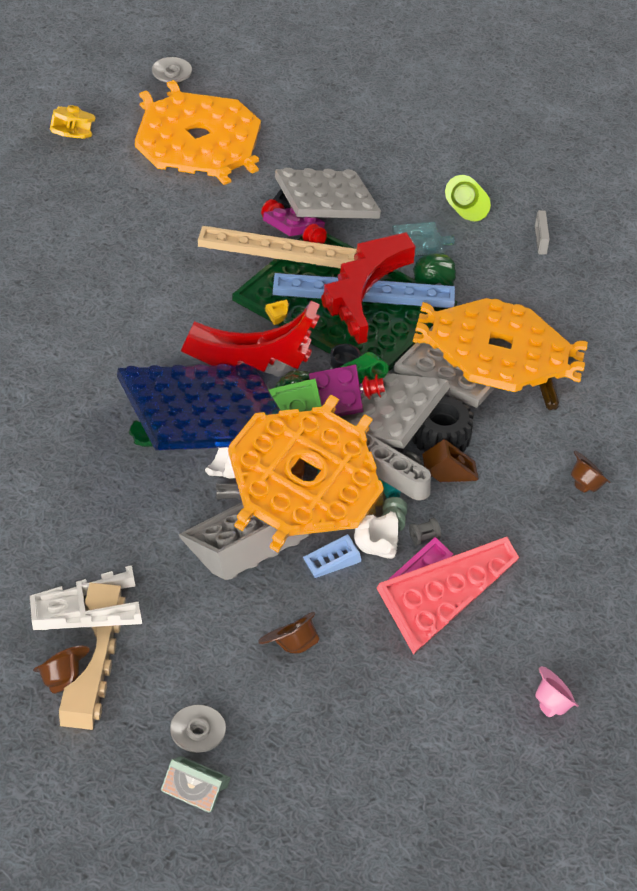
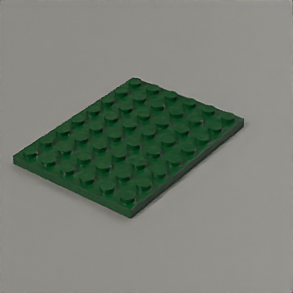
[232,234,458,371]

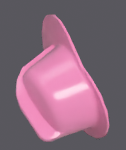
[535,666,579,717]

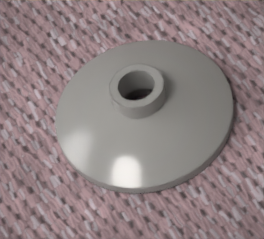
[152,57,192,82]
[170,705,226,753]

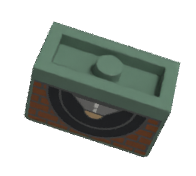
[161,756,231,812]

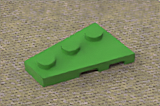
[269,379,322,412]

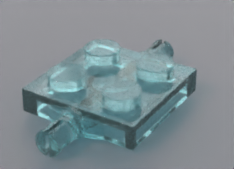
[392,222,455,261]

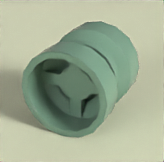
[381,497,408,532]

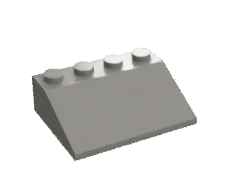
[179,502,309,580]

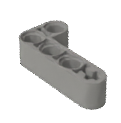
[366,434,431,500]

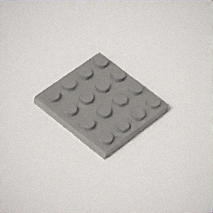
[275,168,381,219]
[394,326,495,408]
[340,373,450,448]

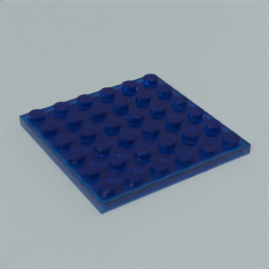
[117,363,280,450]

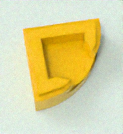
[265,299,288,325]

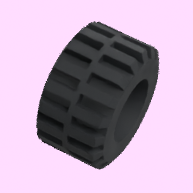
[412,395,474,452]

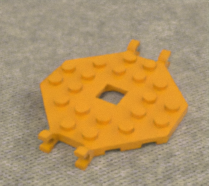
[135,80,261,185]
[413,298,588,392]
[228,395,384,552]

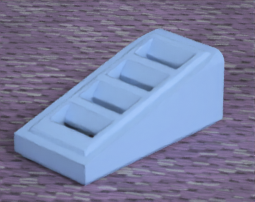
[303,534,362,578]

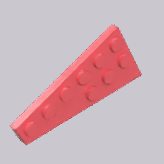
[377,537,519,655]

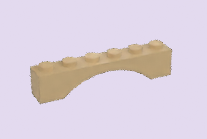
[59,582,126,730]

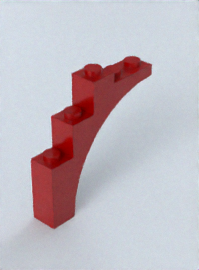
[321,232,416,344]
[181,301,320,374]

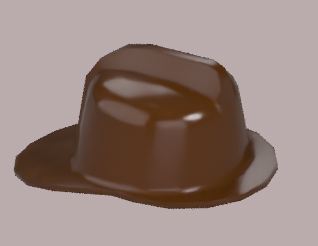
[571,450,611,493]
[258,612,319,653]
[33,645,90,694]

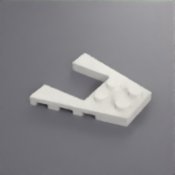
[30,566,142,630]

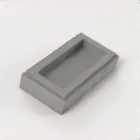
[535,210,550,254]

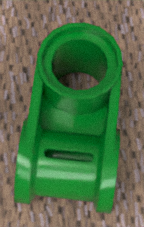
[342,352,388,386]

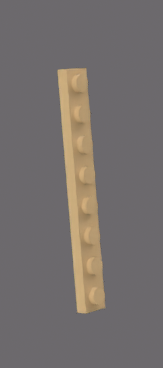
[198,226,357,269]

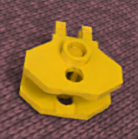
[50,105,95,139]

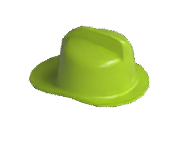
[445,175,491,222]

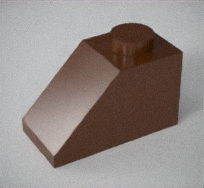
[422,439,479,482]

